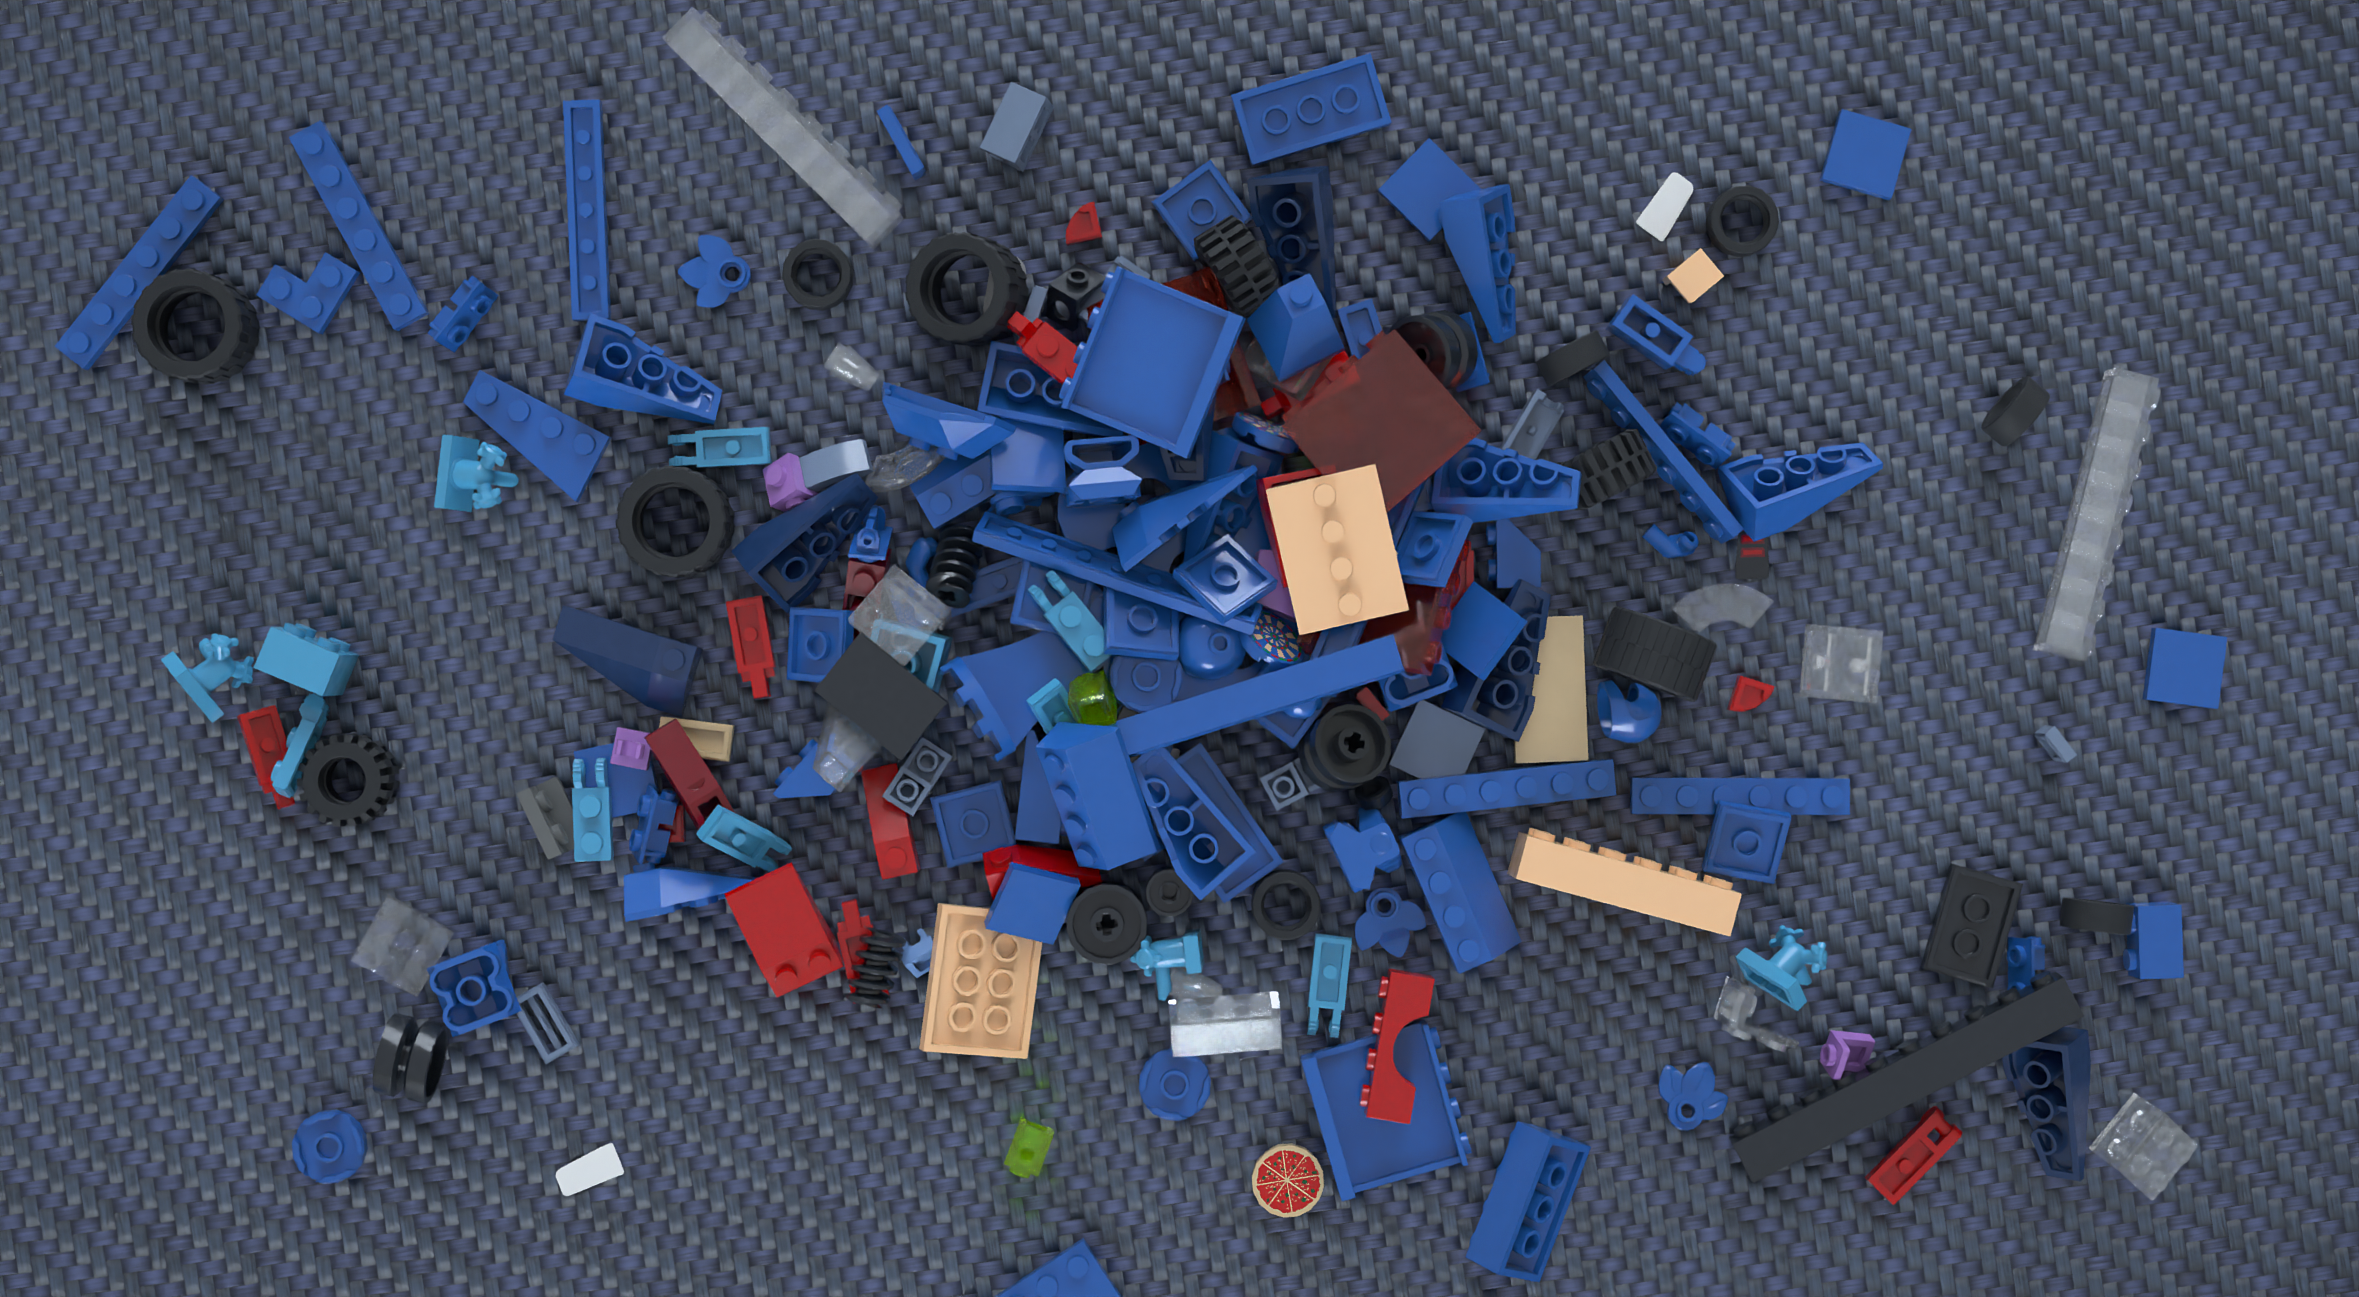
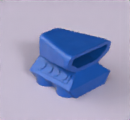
[1063,435,1143,508]
[1368,617,1458,712]
[1322,807,1402,894]
[427,939,522,1037]

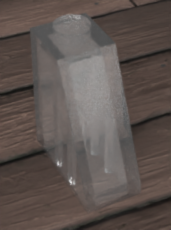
[812,702,884,792]

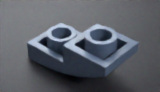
[799,439,873,492]
[882,737,953,817]
[1260,757,1320,811]

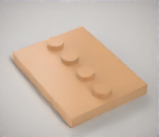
[1266,464,1409,635]
[919,903,1042,1059]

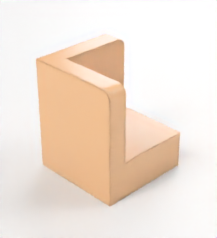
[1662,248,1724,304]

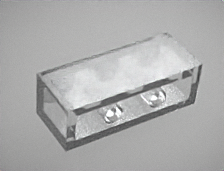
[1168,991,1282,1057]

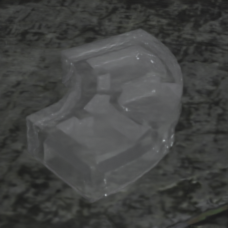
[865,444,946,493]
[1670,584,1774,633]

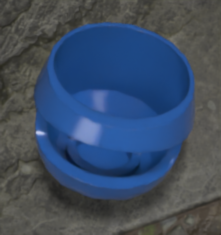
[1597,680,1662,743]

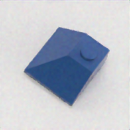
[1247,273,1345,383]

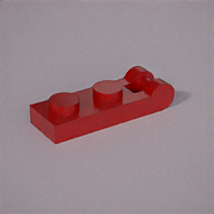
[1864,1106,1963,1205]

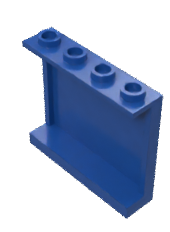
[1059,266,1246,458]
[1300,1020,1472,1201]

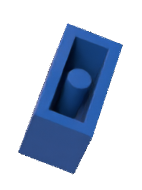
[2123,902,2184,979]

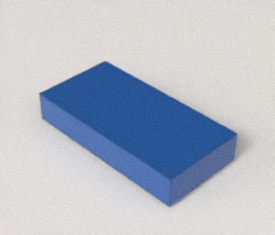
[877,105,926,180]

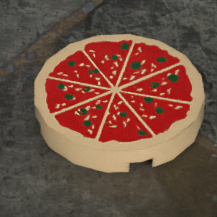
[1251,1143,1324,1218]

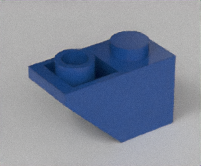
[1486,518,1541,589]
[773,738,857,799]

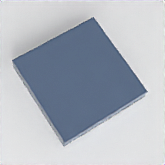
[1388,700,1485,779]

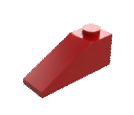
[861,763,921,880]
[982,844,1102,901]

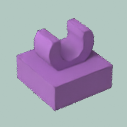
[610,727,652,770]

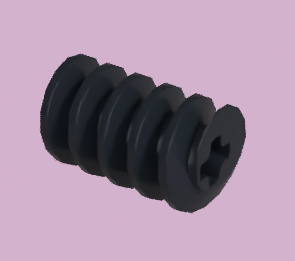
[926,525,984,609]
[843,927,907,1009]

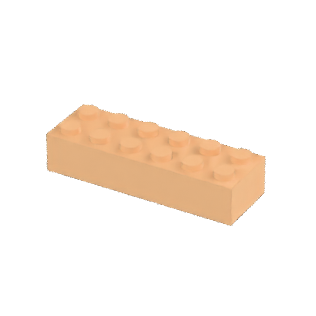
[1507,827,1742,936]

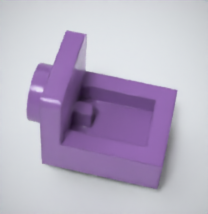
[762,453,819,512]
[1820,1030,1875,1080]

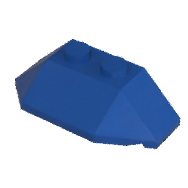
[881,382,1017,461]

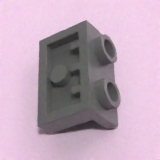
[516,777,574,860]

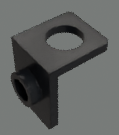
[1046,263,1106,332]

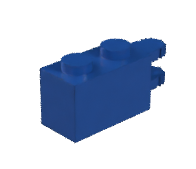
[1606,294,1707,376]

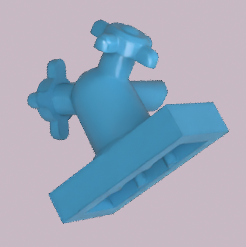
[434,435,519,512]
[161,633,254,723]
[1735,925,1827,1011]
[1130,928,1205,1001]

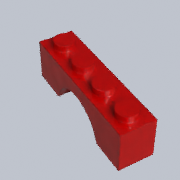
[1359,968,1435,1124]

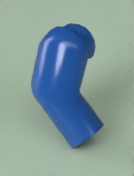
[1642,524,1699,558]
[905,537,938,591]

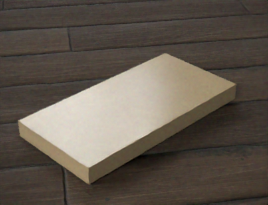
[1514,615,1589,763]

